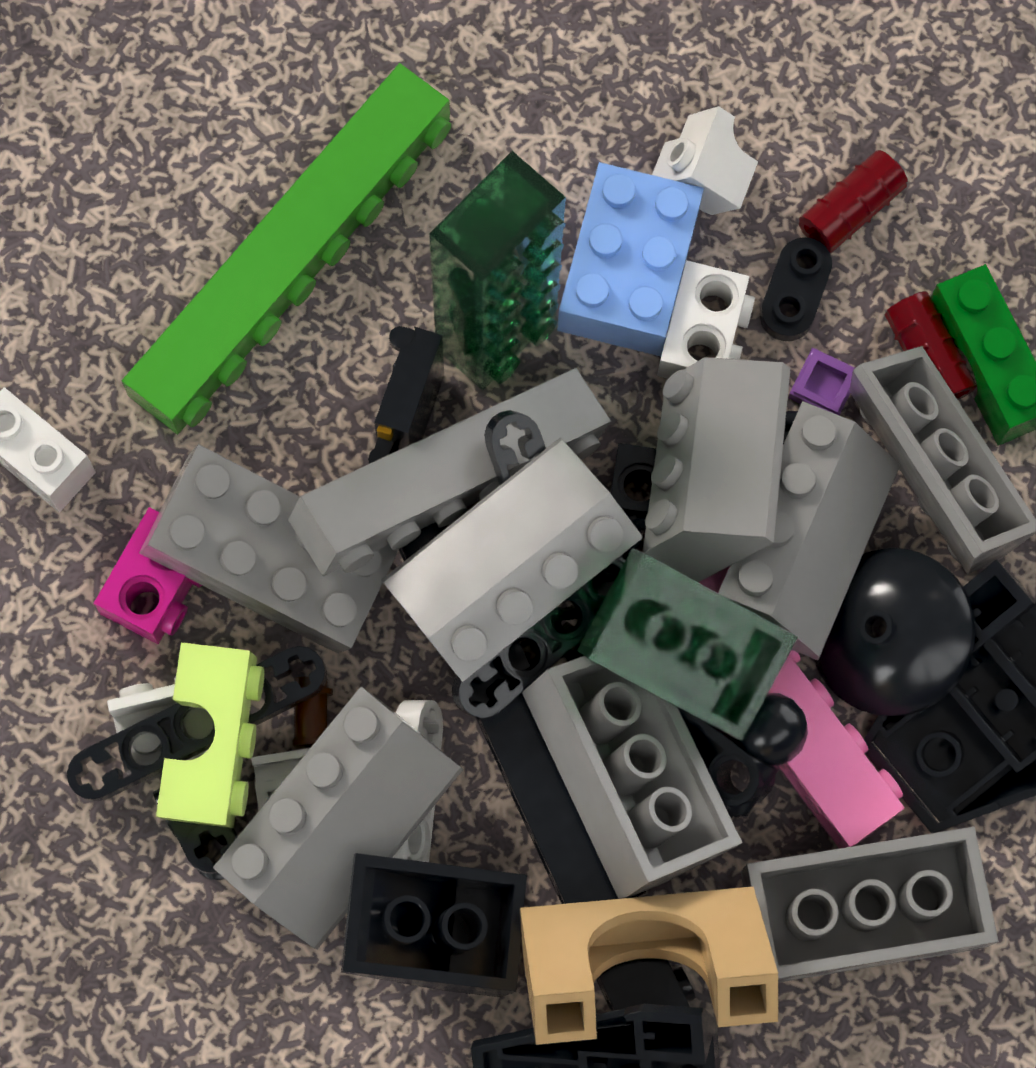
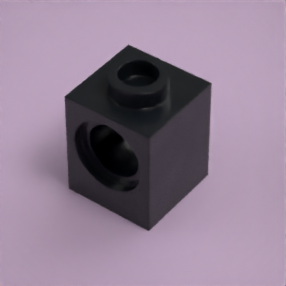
[611,443,657,533]

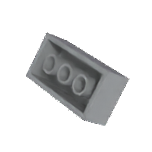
[139,444,399,654]
[740,826,999,983]

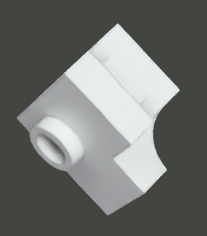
[652,106,758,215]

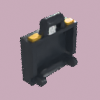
[368,326,444,464]

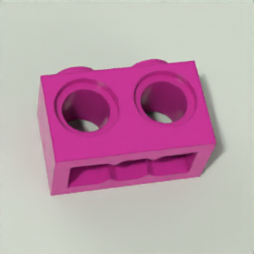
[93,507,202,644]

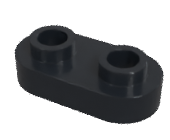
[760,237,832,341]

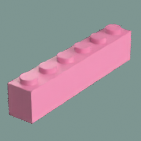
[647,566,905,849]

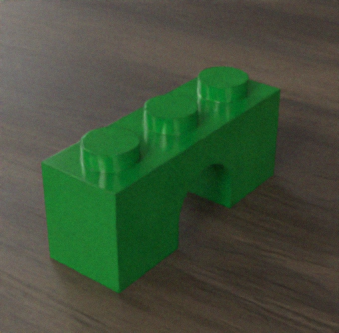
[931,264,1036,446]

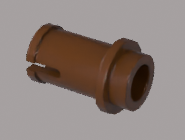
[292,676,333,747]

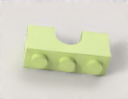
[156,642,264,828]

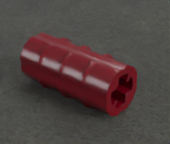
[799,150,908,254]
[884,291,977,400]

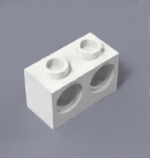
[657,260,755,379]
[0,387,96,513]

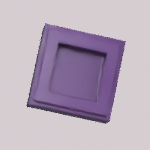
[788,347,855,415]

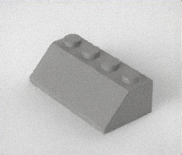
[849,346,1036,574]
[643,357,791,586]
[713,401,900,660]
[381,438,643,682]
[522,635,743,899]
[213,686,464,950]

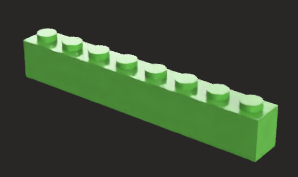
[121,63,452,435]

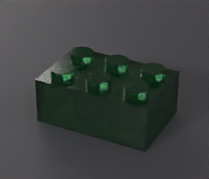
[577,548,798,741]

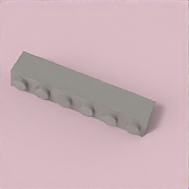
[288,368,611,576]

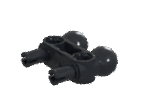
[649,627,808,819]

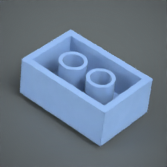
[557,162,704,357]

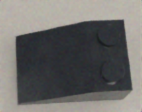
[341,853,527,997]

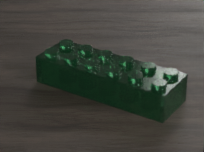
[429,151,566,390]

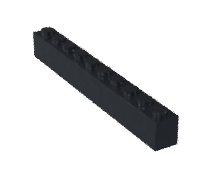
[399,510,696,1011]

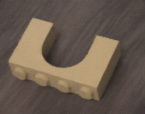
[520,886,778,1045]

